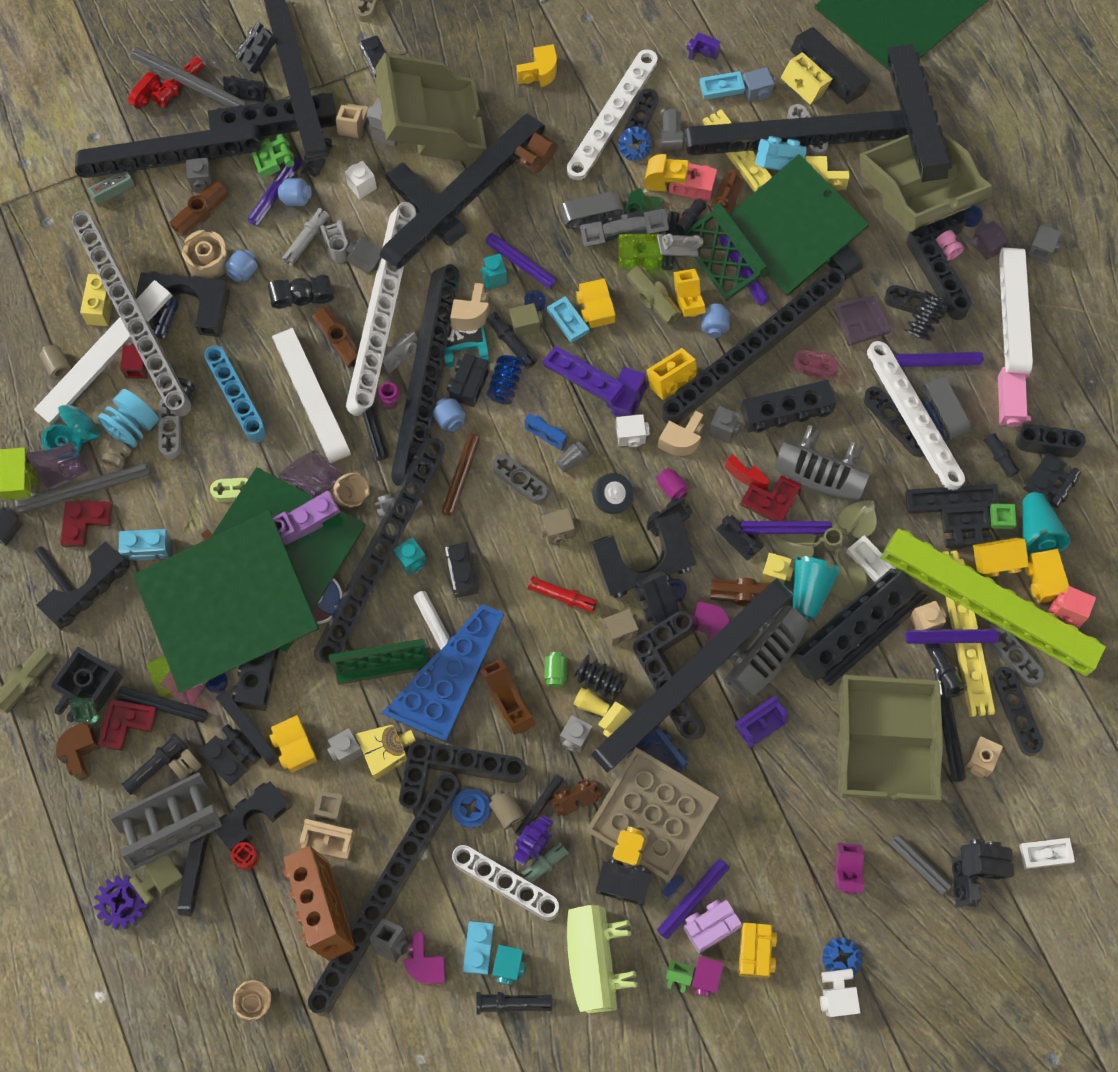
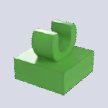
[990,504,1016,529]
[666,960,694,993]

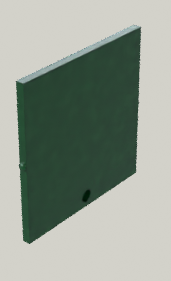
[729,154,869,296]

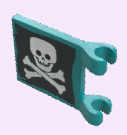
[444,324,489,367]

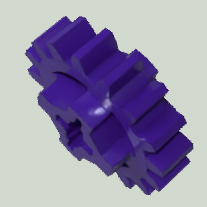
[513,815,553,866]
[94,875,149,930]

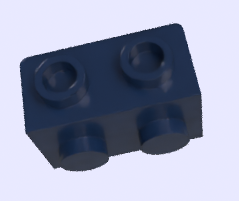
[634,727,688,773]

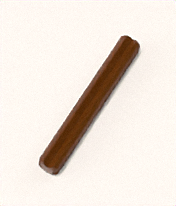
[442,433,480,517]

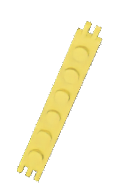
[703,110,772,192]
[942,550,995,717]

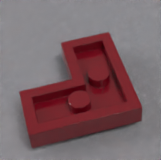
[740,475,802,521]
[60,501,113,547]
[97,699,158,751]

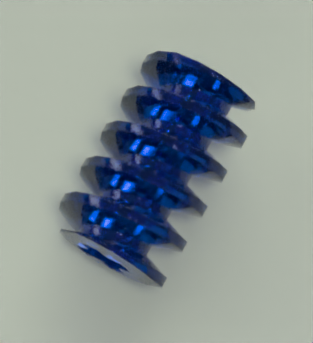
[487,355,525,404]

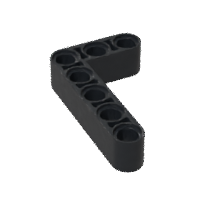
[906,210,972,320]
[633,611,705,740]
[399,740,525,813]

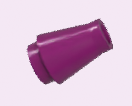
[377,382,400,409]

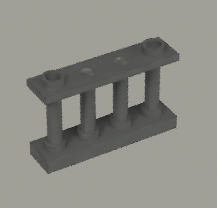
[110,772,223,871]

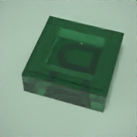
[69,697,99,724]

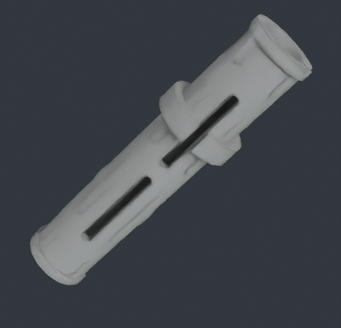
[282,208,329,266]

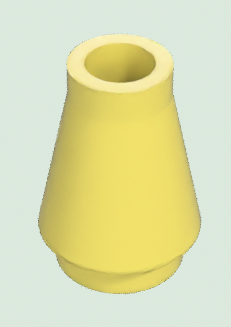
[573,687,610,717]

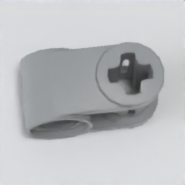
[320,220,349,263]

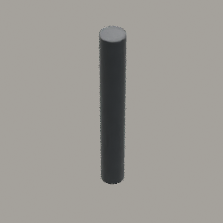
[34,547,73,592]
[514,774,564,837]

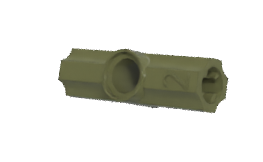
[627,265,681,325]
[0,646,55,714]

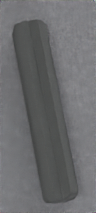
[890,835,952,894]

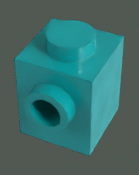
[393,537,427,576]
[492,945,526,986]

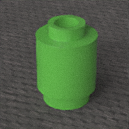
[544,652,568,687]

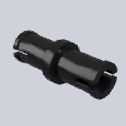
[673,199,707,235]
[983,433,1020,478]

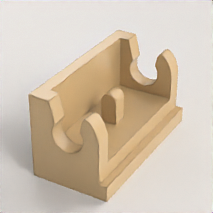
[300,819,355,860]

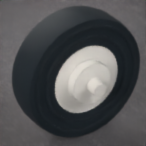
[592,473,633,514]

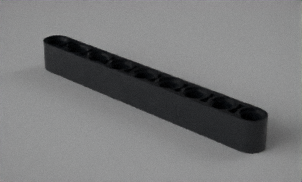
[75,124,261,178]

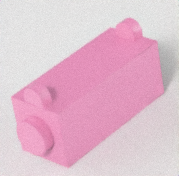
[998,367,1031,428]

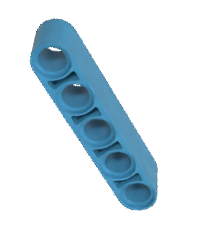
[204,345,266,443]

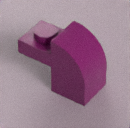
[695,601,730,642]
[834,843,865,894]
[404,932,446,986]

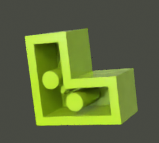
[0,447,38,500]

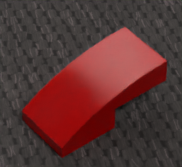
[725,454,770,491]

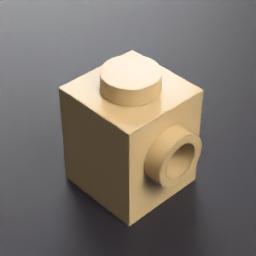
[910,601,946,630]
[965,736,1003,777]

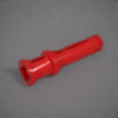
[151,56,205,108]

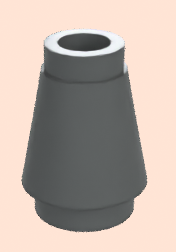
[555,441,590,473]

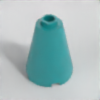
[1022,492,1070,556]
[793,556,841,622]

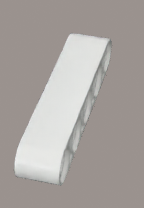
[452,845,559,921]

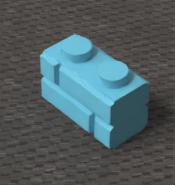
[755,136,807,170]
[119,529,171,561]

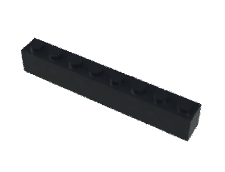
[887,44,952,182]

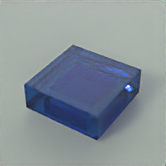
[661,874,685,902]

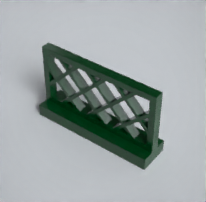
[680,202,770,301]
[329,638,429,685]

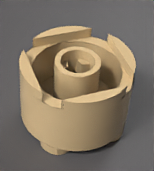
[182,230,230,279]

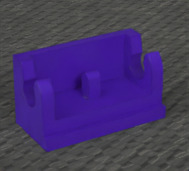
[606,367,649,417]
[734,695,788,748]

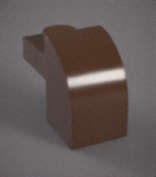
[515,132,558,173]
[56,721,99,781]

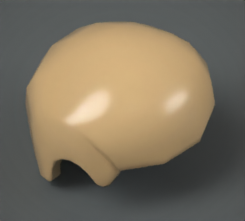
[333,472,370,508]
[233,980,271,1021]

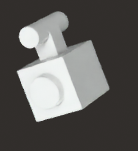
[820,969,860,1017]

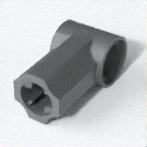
[661,109,683,151]

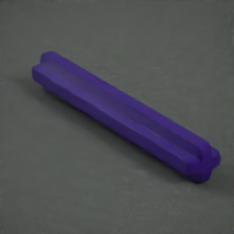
[247,157,301,226]
[485,233,556,289]
[719,236,769,306]
[895,352,983,367]
[741,521,832,534]
[905,629,999,644]
[657,859,729,939]

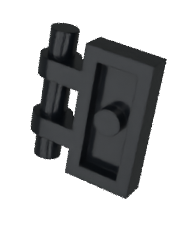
[235,21,277,74]
[1023,452,1081,508]
[940,506,992,550]
[198,724,260,787]

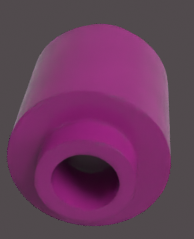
[656,467,689,501]

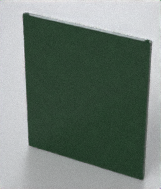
[814,0,989,71]
[210,467,366,653]
[133,510,319,694]

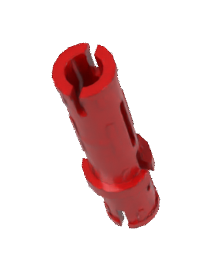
[527,576,597,613]

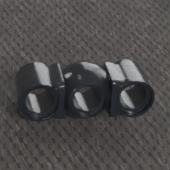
[267,275,334,309]

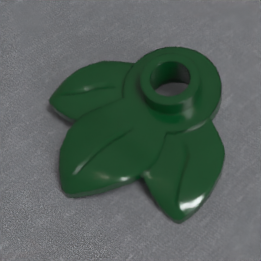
[624,188,662,213]

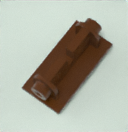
[710,169,745,214]
[550,779,602,817]

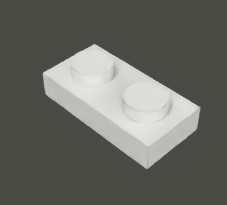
[846,535,896,582]
[1019,838,1075,870]

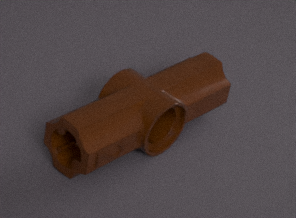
[169,181,229,236]
[312,306,359,368]
[710,578,770,606]

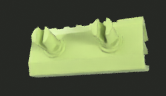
[567,905,638,1013]

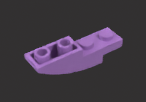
[274,491,340,545]

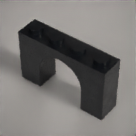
[135,271,230,337]
[588,511,696,598]

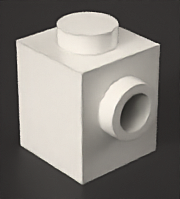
[345,161,377,200]
[616,414,650,447]

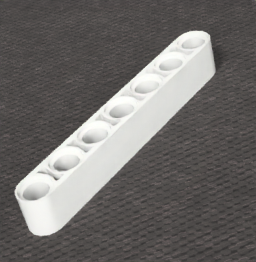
[999,247,1033,374]
[272,328,351,464]

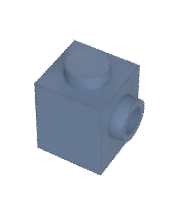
[743,67,776,102]

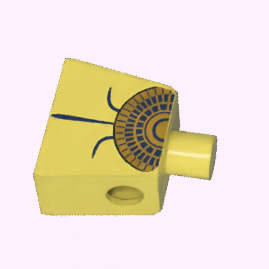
[355,725,416,780]

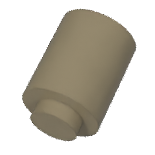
[39,344,71,379]
[489,790,525,830]

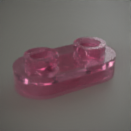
[793,350,838,378]

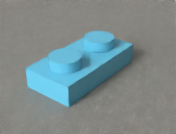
[699,71,745,100]
[547,296,589,343]
[463,921,494,975]

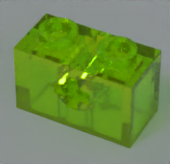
[618,234,662,269]

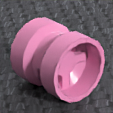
[936,230,964,261]

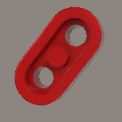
[128,71,161,109]

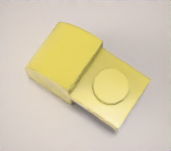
[805,156,849,191]

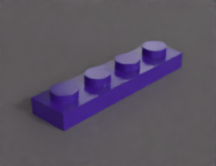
[542,346,626,405]

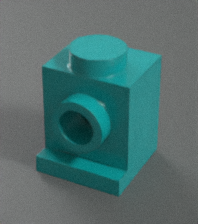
[481,254,507,290]

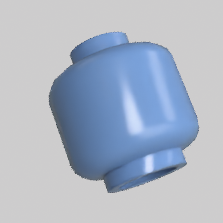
[278,178,312,206]
[225,250,258,282]
[701,304,730,338]
[433,398,466,432]

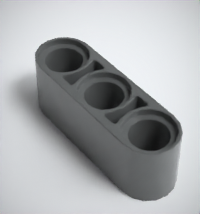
[560,191,625,229]
[922,376,971,440]

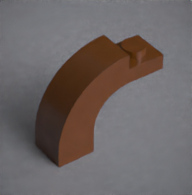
[479,659,536,735]

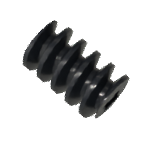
[904,290,948,340]
[574,654,627,702]

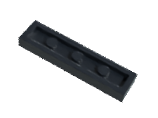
[905,484,1000,514]

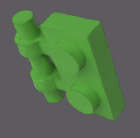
[252,134,294,178]

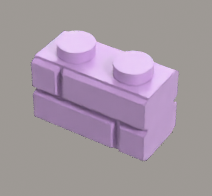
[683,899,742,954]

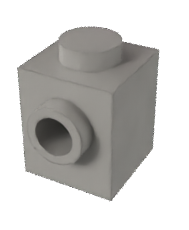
[560,715,593,753]
[327,728,363,767]

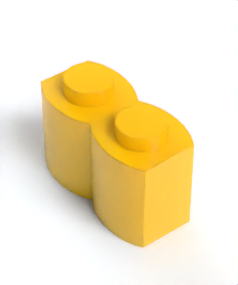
[576,278,615,328]
[269,715,318,773]

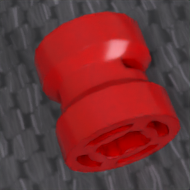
[231,842,260,871]

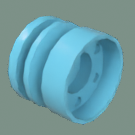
[97,389,159,449]

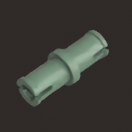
[521,842,569,884]

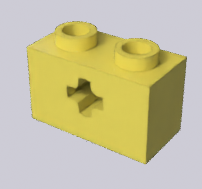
[781,52,832,105]
[80,274,113,326]

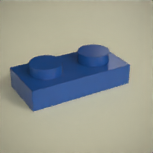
[524,413,567,451]

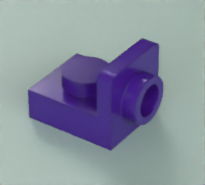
[687,32,721,60]

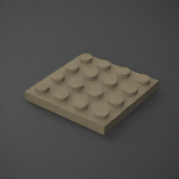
[586,747,720,882]

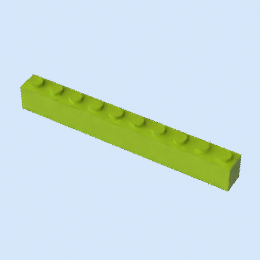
[880,528,1106,676]

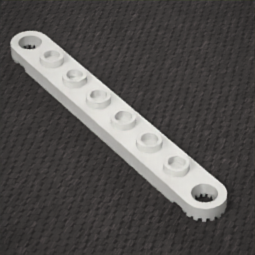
[567,50,657,181]
[867,341,965,491]

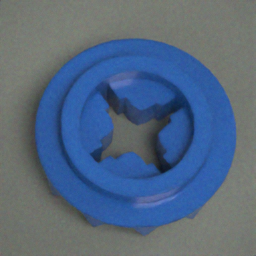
[619,127,652,161]
[452,789,490,828]
[822,938,863,975]

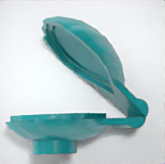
[41,405,101,459]

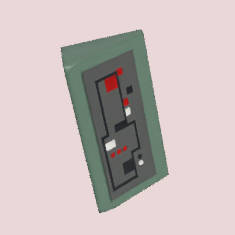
[87,172,135,206]

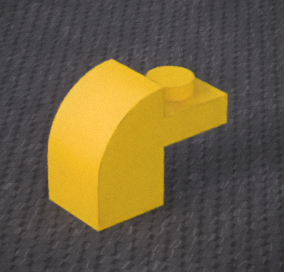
[516,44,557,87]
[644,154,689,192]
[674,269,706,317]

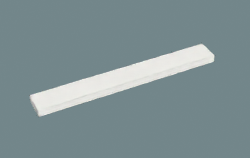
[34,280,172,425]

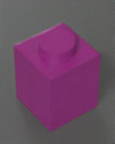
[690,956,724,998]

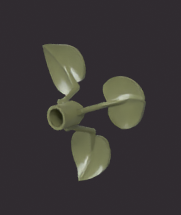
[775,500,877,602]

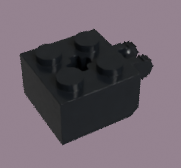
[51,647,123,723]

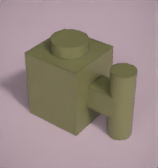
[129,854,182,904]

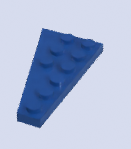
[381,604,504,742]

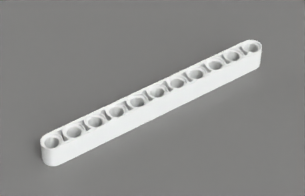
[346,202,416,416]

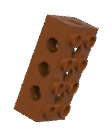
[283,845,356,961]

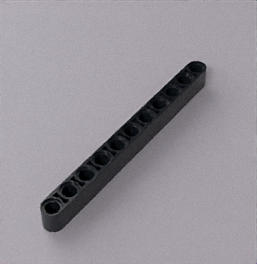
[264,0,328,162]
[683,110,908,155]
[380,113,545,269]
[391,264,460,486]
[662,268,845,424]
[314,438,445,663]
[591,578,794,773]
[307,774,460,1016]

